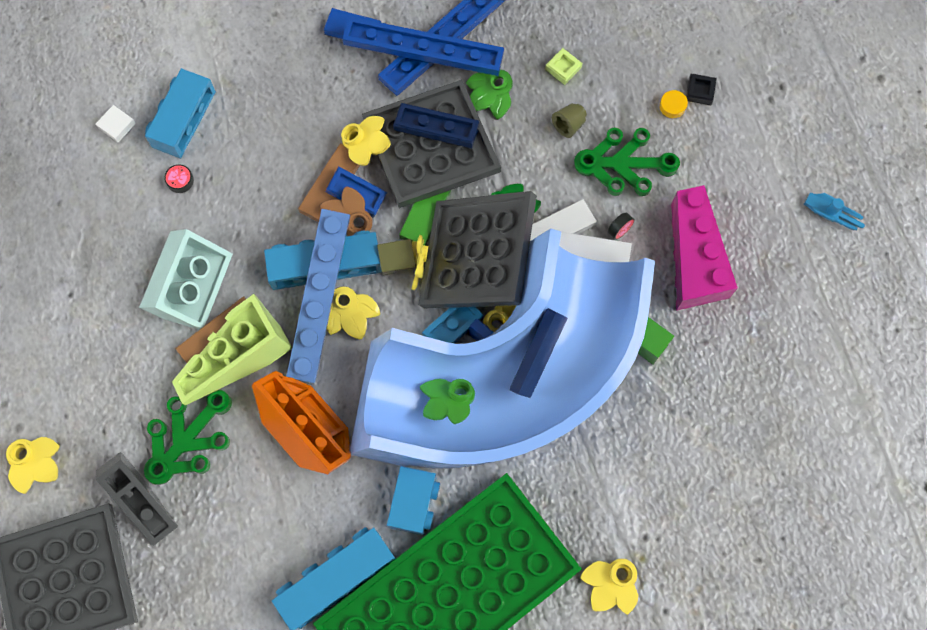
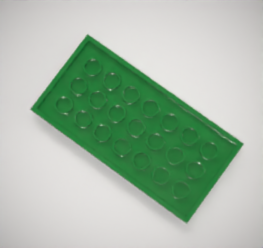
[313,473,582,630]

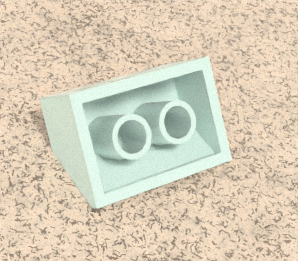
[139,229,233,330]

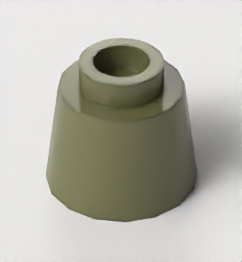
[551,103,587,138]

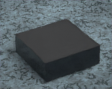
[686,73,717,105]

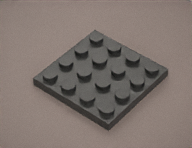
[362,79,501,208]
[418,191,537,309]
[0,503,138,630]

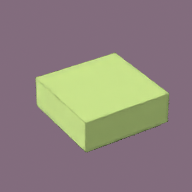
[545,48,583,85]

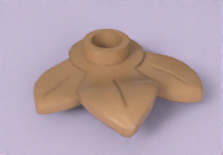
[320,186,372,236]

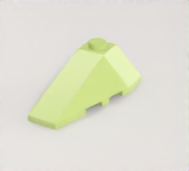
[172,294,292,405]

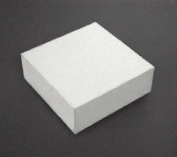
[96,105,136,142]

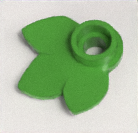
[466,70,513,120]
[420,379,475,424]

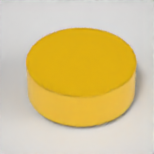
[659,90,688,118]

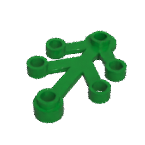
[574,127,680,196]
[144,390,232,485]

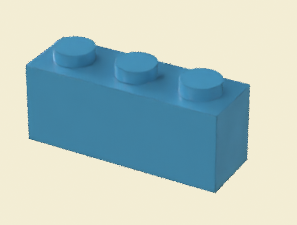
[145,68,216,159]

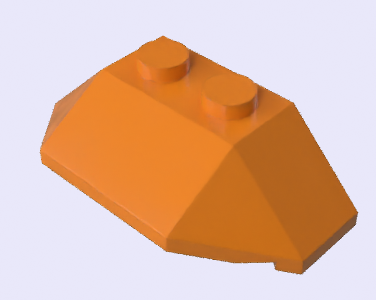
[252,371,351,475]

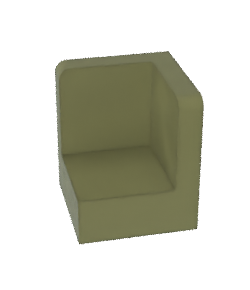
[377,239,415,276]

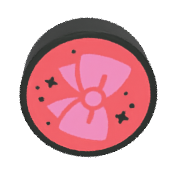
[164,164,194,193]
[608,212,635,240]

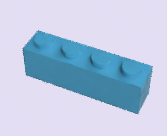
[264,231,382,290]
[271,527,396,630]

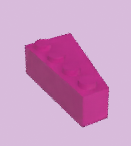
[671,185,738,311]

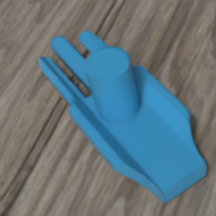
[804,192,865,230]

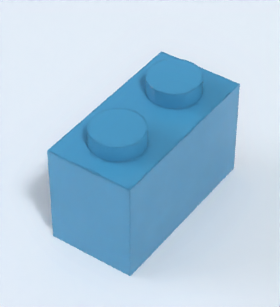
[387,466,440,536]

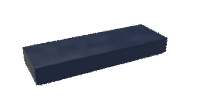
[393,103,479,148]
[510,308,568,398]

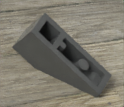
[95,452,178,546]

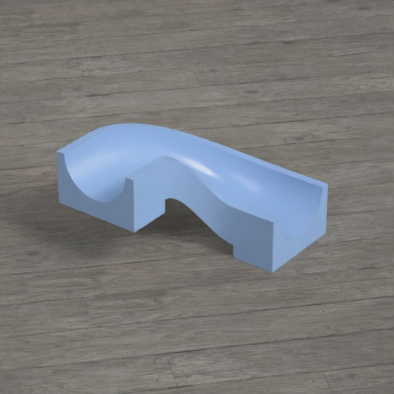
[350,228,655,468]

